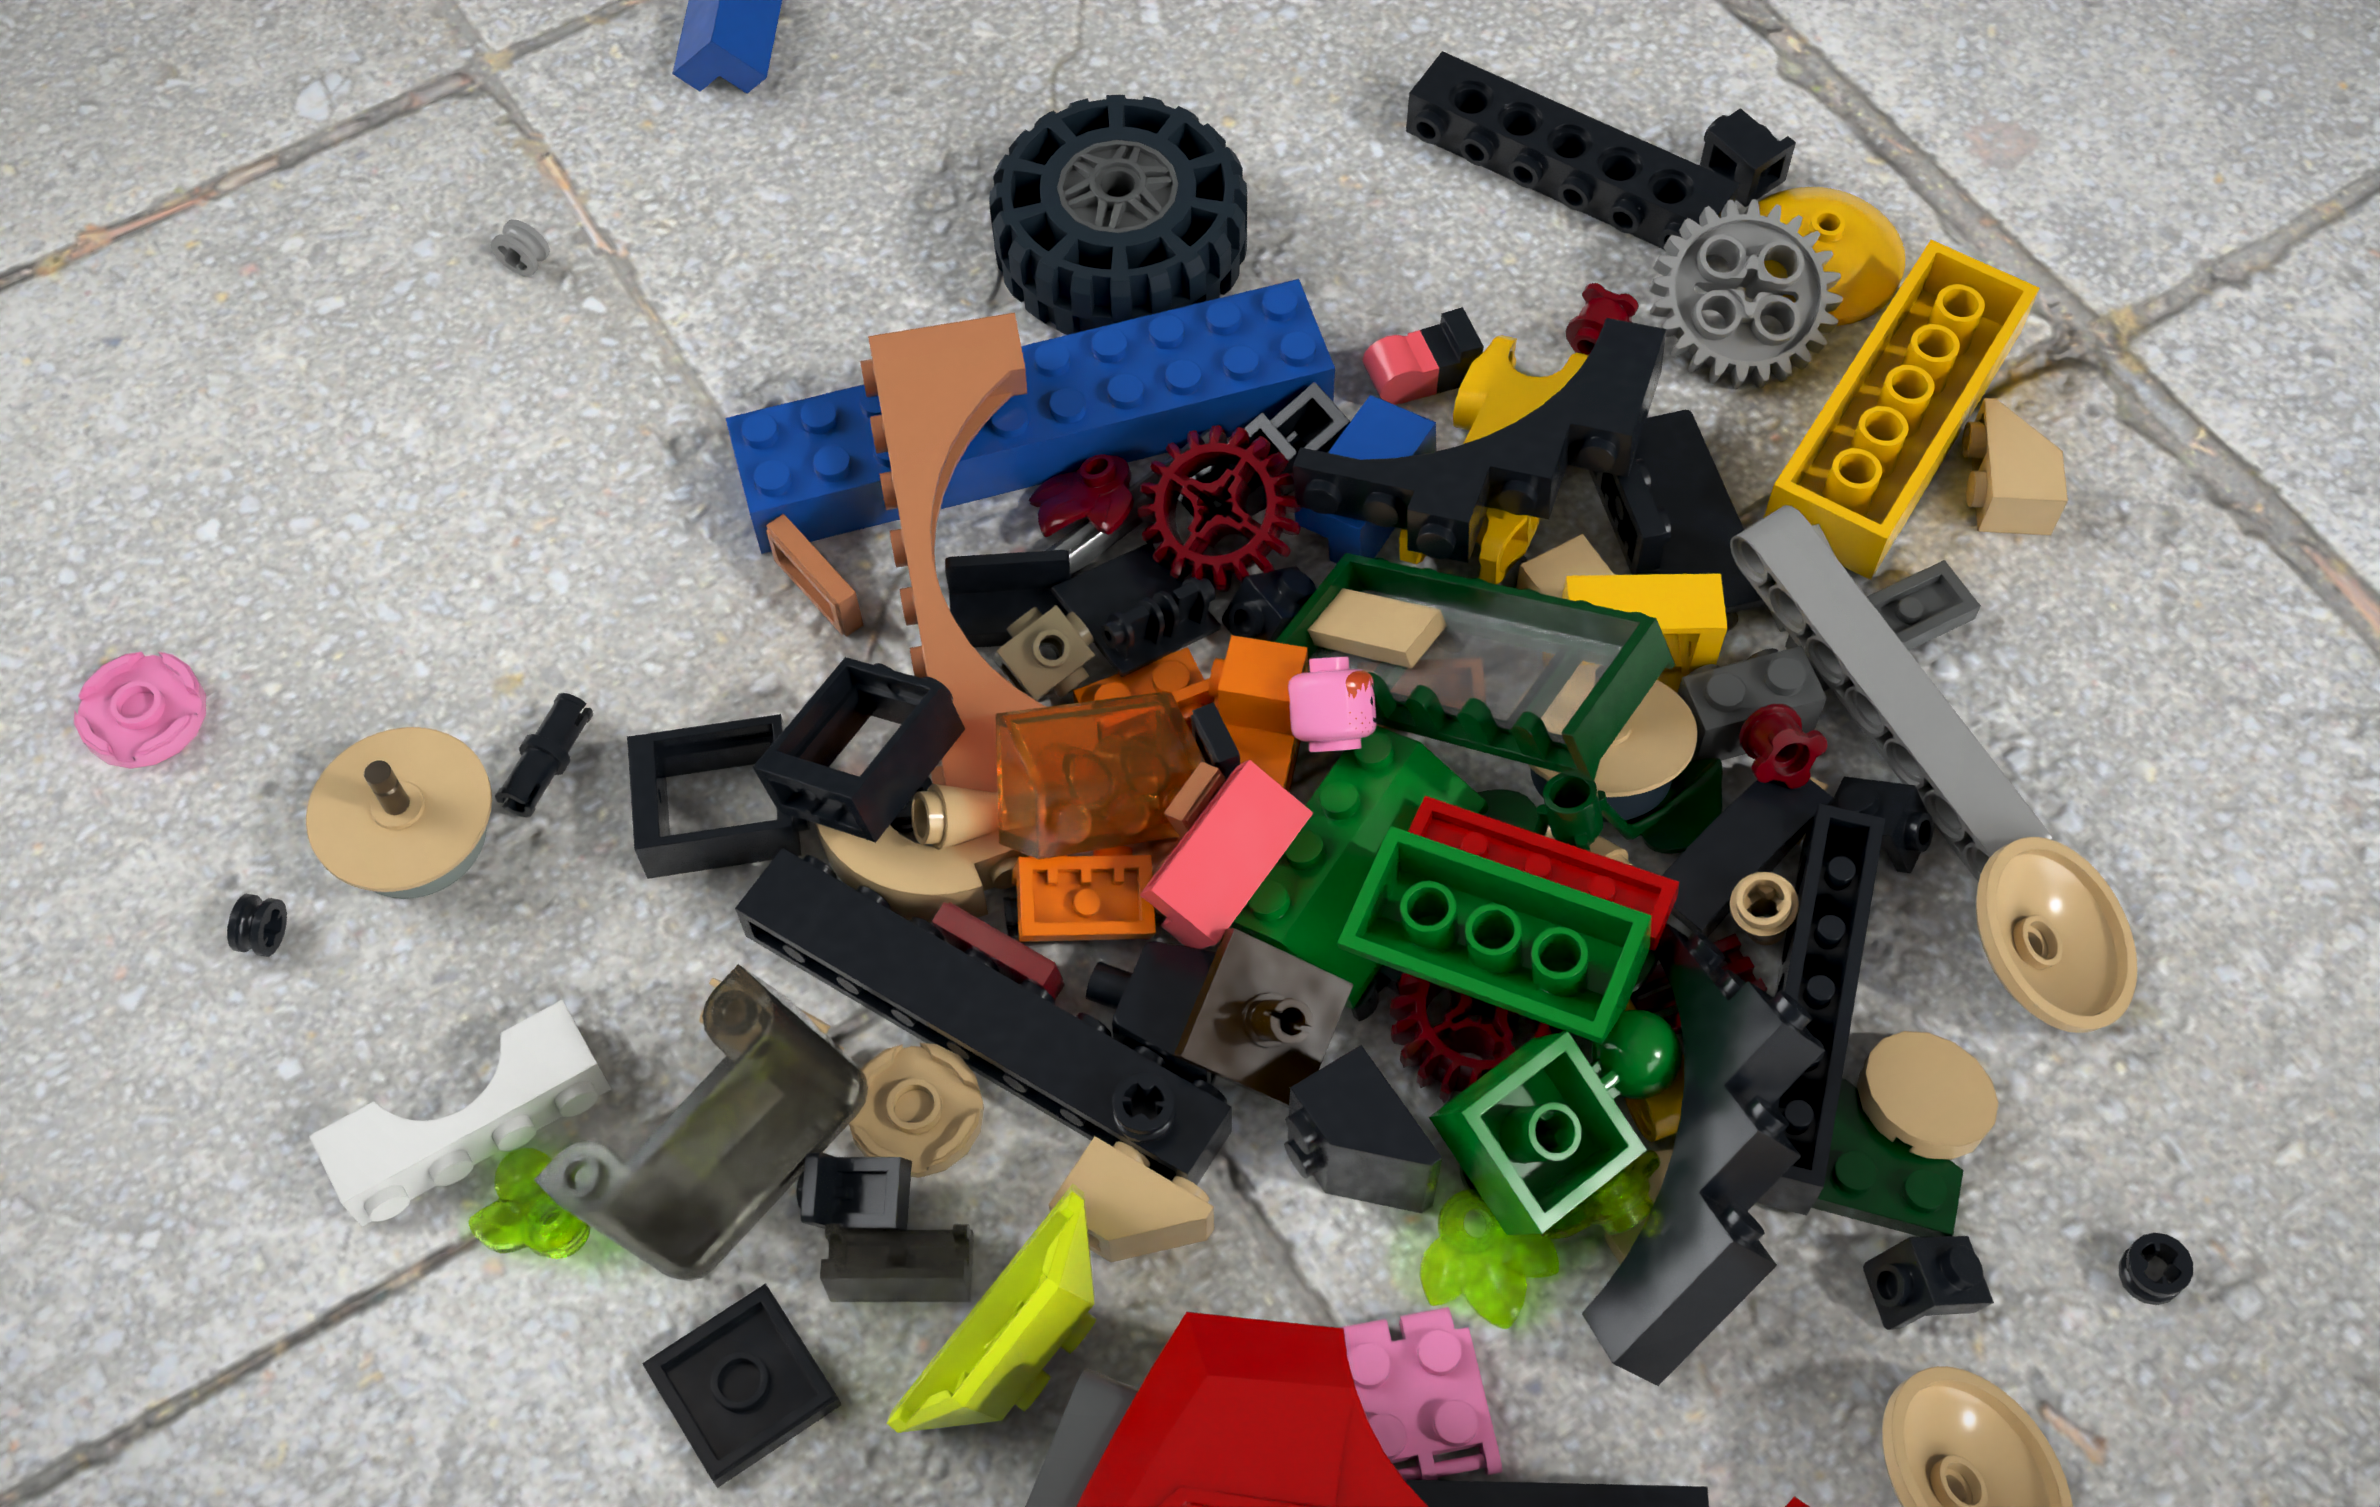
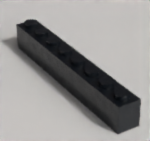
[735,848,1232,1185]

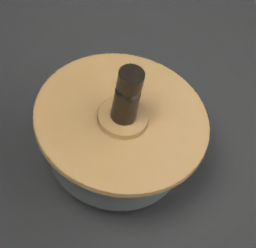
[306,727,492,899]

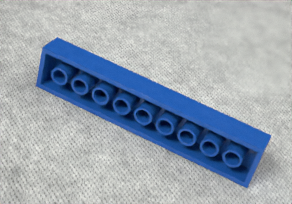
[725,279,1335,554]

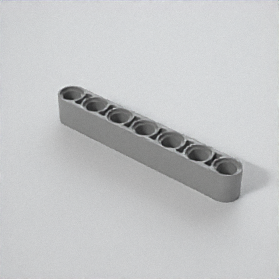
[1730,505,2052,882]

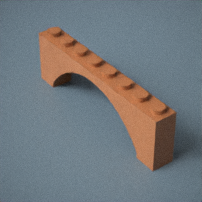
[860,312,1104,812]

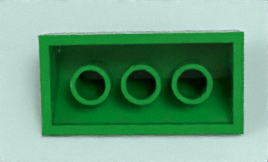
[1229,726,1489,1010]
[1337,826,1652,1044]

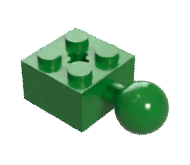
[1429,1010,1682,1235]

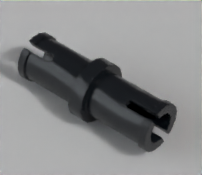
[495,693,593,818]

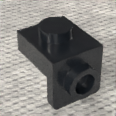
[1222,566,1316,642]
[1830,776,1934,874]
[796,1152,912,1231]
[1863,1236,1994,1330]

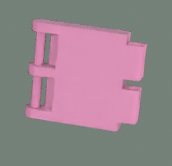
[1339,1307,1502,1482]

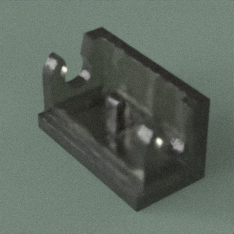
[820,1224,974,1302]

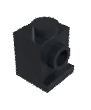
[1700,108,1796,207]

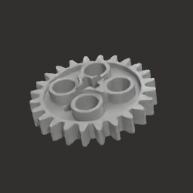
[1649,199,1843,389]

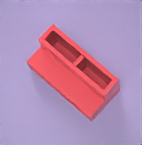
[1140,759,1313,949]

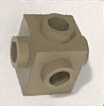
[992,605,1095,701]

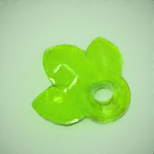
[468,1145,601,1259]
[1541,1150,1661,1239]
[1419,1189,1559,1329]

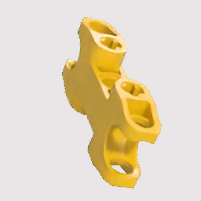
[1399,335,1589,584]

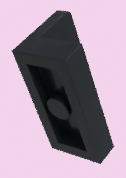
[945,550,1071,648]

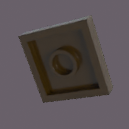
[1173,928,1354,1108]

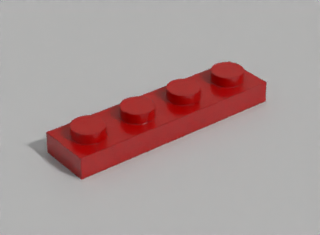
[1408,796,1679,951]

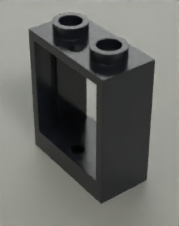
[753,657,965,843]
[627,714,810,879]

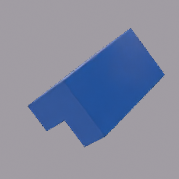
[672,0,782,94]
[1294,395,1436,564]

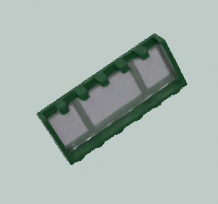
[1275,553,1675,781]

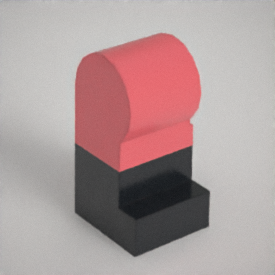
[1362,307,1484,405]

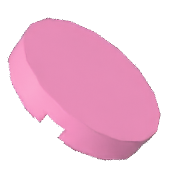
[74,652,206,769]

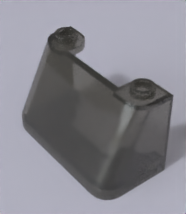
[534,964,868,1281]

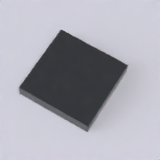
[642,1283,842,1488]

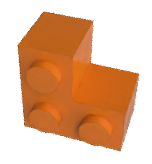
[1199,635,1308,793]

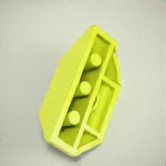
[886,1183,1097,1433]

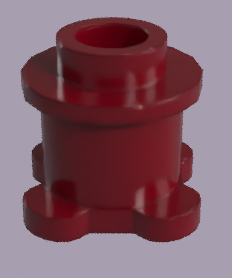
[1565,283,1639,355]
[1739,704,1828,789]

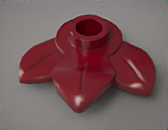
[1029,454,1134,537]

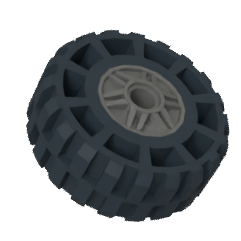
[989,95,1247,335]

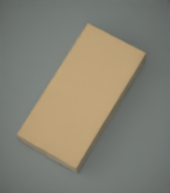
[1308,588,1447,669]

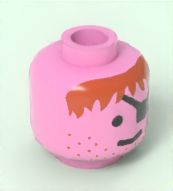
[1288,656,1376,752]

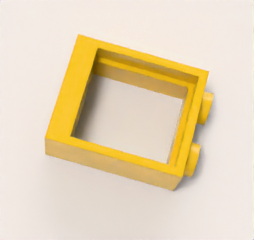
[1543,574,1727,693]

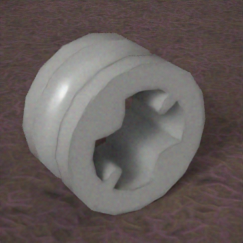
[491,219,550,276]

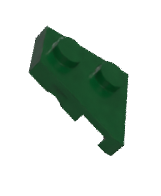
[1812,1078,1964,1237]

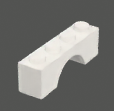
[309,1000,611,1227]

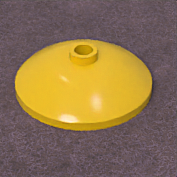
[1744,187,1906,326]

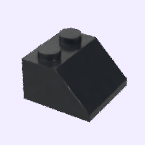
[1284,1045,1443,1213]

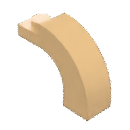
[814,820,1037,923]

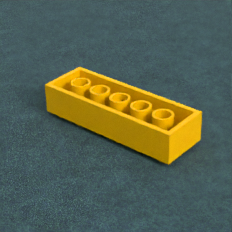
[1763,240,2040,580]

